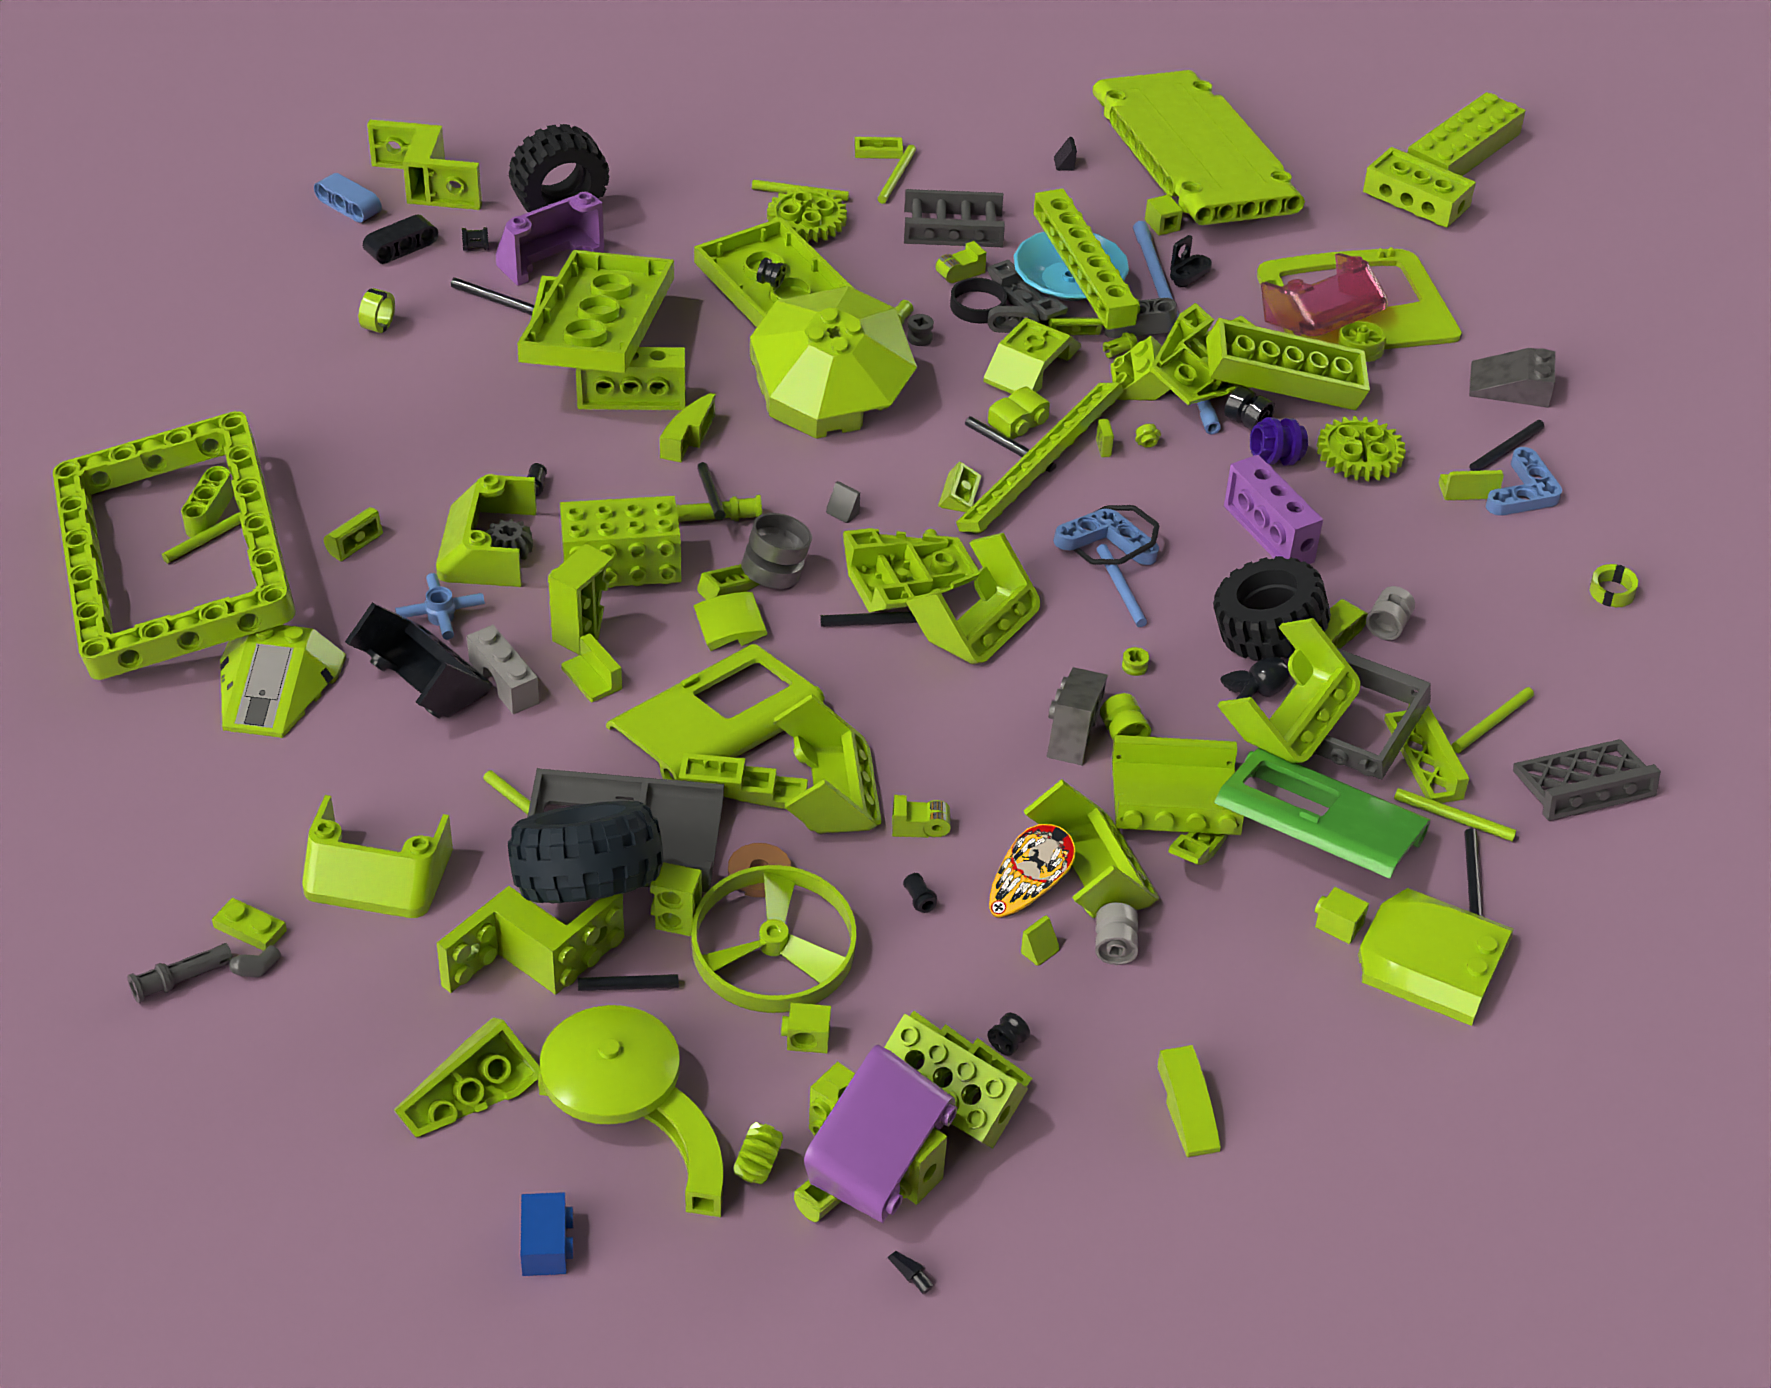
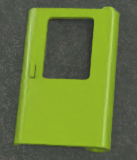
[606,644,825,780]

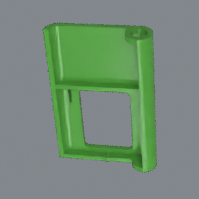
[1215,748,1431,879]

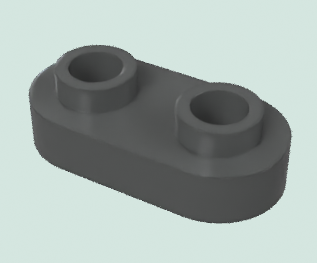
[988,306,1039,333]

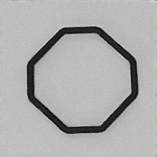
[1073,505,1160,565]

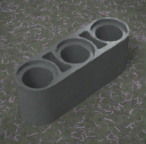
[1103,298,1178,338]

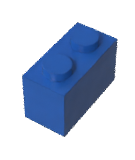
[520,1192,573,1276]

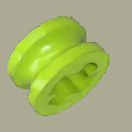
[1122,647,1149,676]

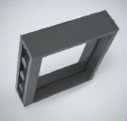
[1283,648,1431,780]

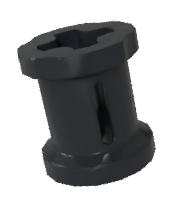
[462,227,489,251]

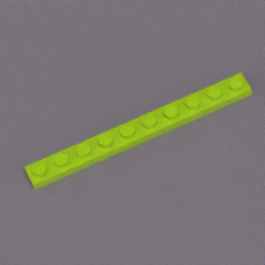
[956,382,1124,534]

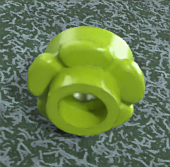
[1135,423,1161,448]

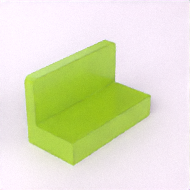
[1438,470,1504,500]
[561,633,622,702]

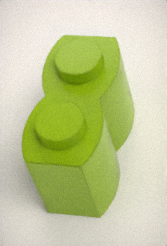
[988,386,1050,439]

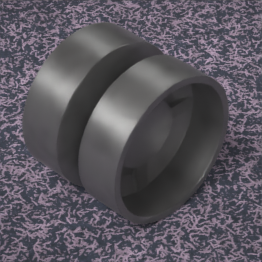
[741,513,812,589]

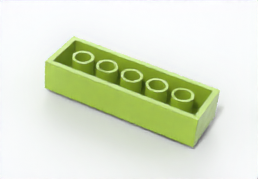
[1407,92,1526,176]
[1206,318,1370,411]

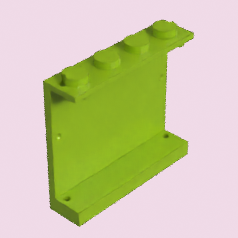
[1112,735,1244,835]

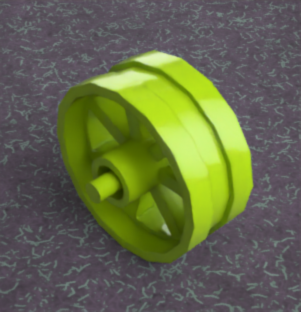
[1338,321,1386,362]

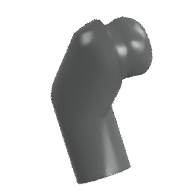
[229,945,281,977]

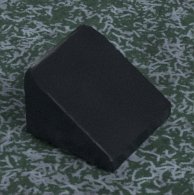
[1054,137,1077,171]

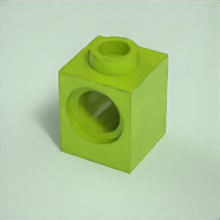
[781,1003,831,1053]

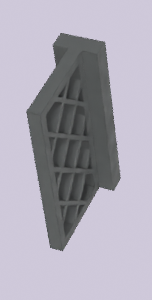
[1513,739,1661,821]

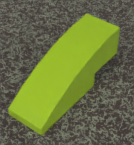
[660,393,715,462]
[1157,1045,1221,1157]

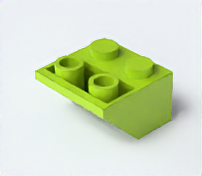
[1110,336,1171,400]

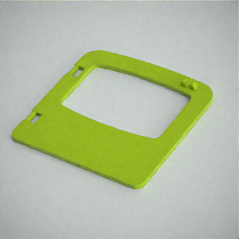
[1257,247,1462,350]

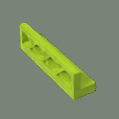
[1384,704,1469,803]

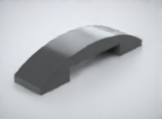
[987,260,1068,320]

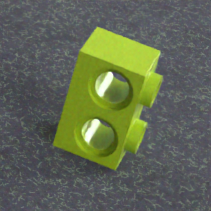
[650,862,702,936]

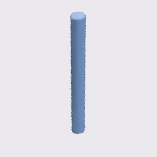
[1097,544,1147,627]

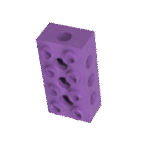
[1224,455,1323,564]

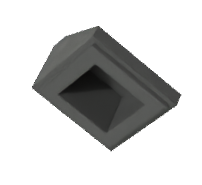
[826,481,860,523]

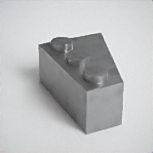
[1047,667,1108,766]

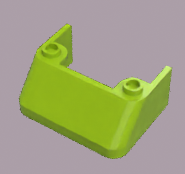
[436,474,537,587]
[905,533,1040,664]
[1217,618,1360,763]
[773,694,881,834]
[1023,779,1159,918]
[302,795,453,918]

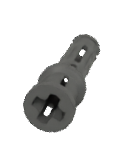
[127,943,233,1003]

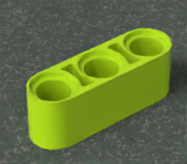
[181,466,234,537]
[1325,599,1368,649]

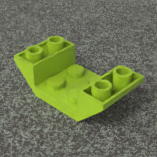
[983,317,1081,394]

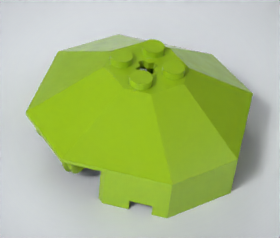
[750,286,917,439]

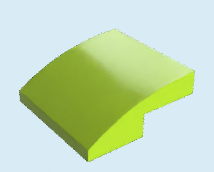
[693,592,768,651]

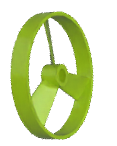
[691,865,856,1013]

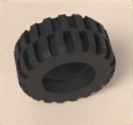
[509,124,610,212]
[1213,556,1331,661]

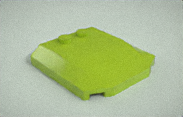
[1358,888,1514,1026]

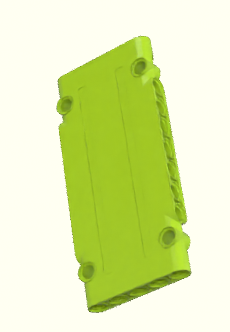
[1092,70,1305,225]

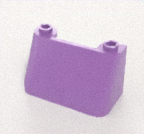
[496,192,604,286]
[804,1045,958,1223]

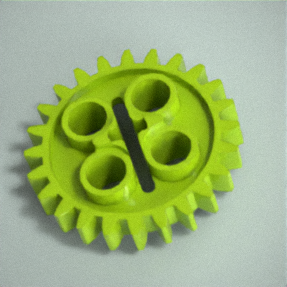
[767,187,847,243]
[1317,416,1406,481]

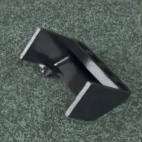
[345,602,493,719]

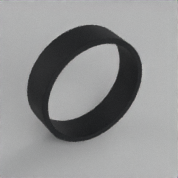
[950,277,1007,324]

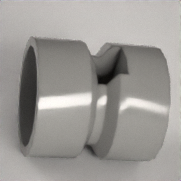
[1366,586,1415,640]
[1095,902,1138,965]

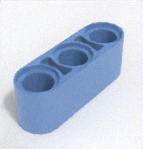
[314,173,382,223]

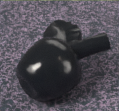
[1220,657,1291,699]

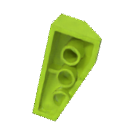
[394,1017,540,1137]

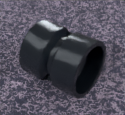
[1224,386,1275,430]

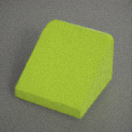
[1021,915,1059,966]

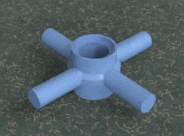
[395,573,485,640]

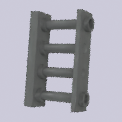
[904,189,1005,248]

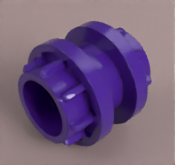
[1250,417,1308,466]

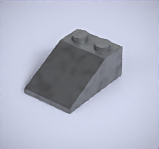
[1469,348,1556,408]

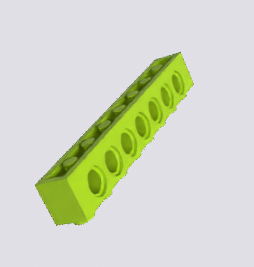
[1033,188,1140,330]

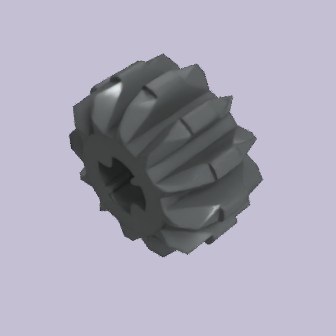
[485,518,533,560]

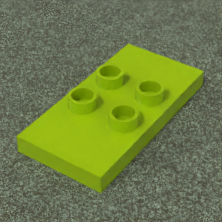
[694,217,855,338]
[517,250,674,373]

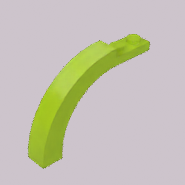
[538,1067,723,1217]

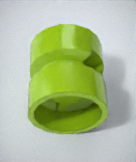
[1100,693,1151,741]

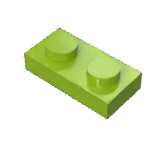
[212,897,287,951]

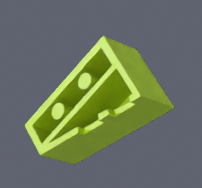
[548,543,614,655]

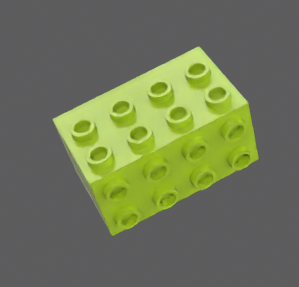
[560,495,682,588]

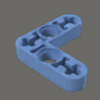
[1485,447,1562,515]
[1053,509,1159,565]

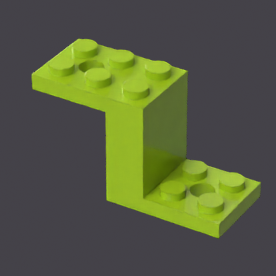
[367,119,482,210]
[436,886,624,995]

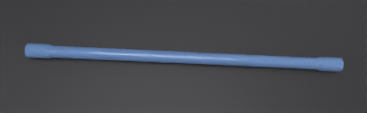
[1133,221,1221,434]

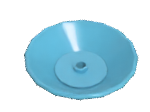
[1014,232,1129,301]

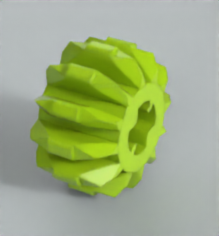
[733,1122,783,1185]

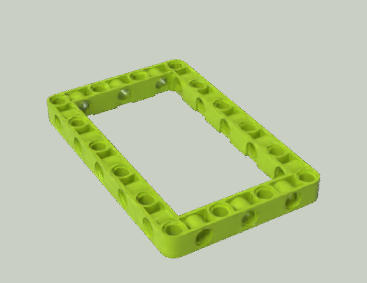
[53,411,296,680]

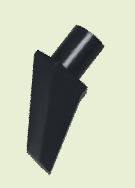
[887,1251,934,1294]

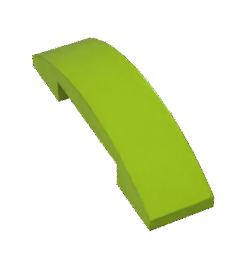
[1168,832,1228,865]

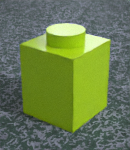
[1145,194,1183,236]
[1314,886,1369,944]

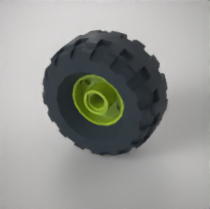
[508,800,664,904]

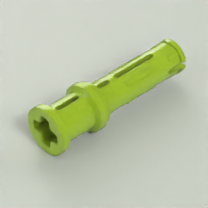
[676,494,762,522]

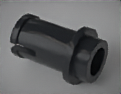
[527,463,547,496]
[903,873,937,913]

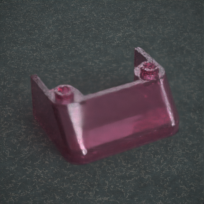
[1261,253,1388,336]

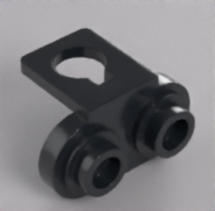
[1170,235,1212,287]

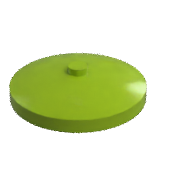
[540,1005,680,1124]

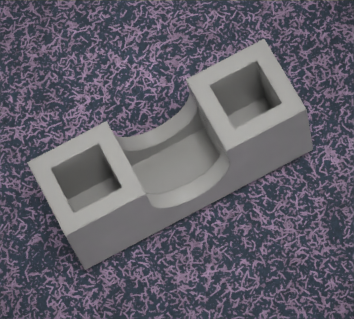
[467,625,539,714]

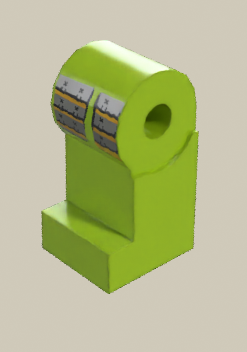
[935,241,987,283]
[892,794,951,838]

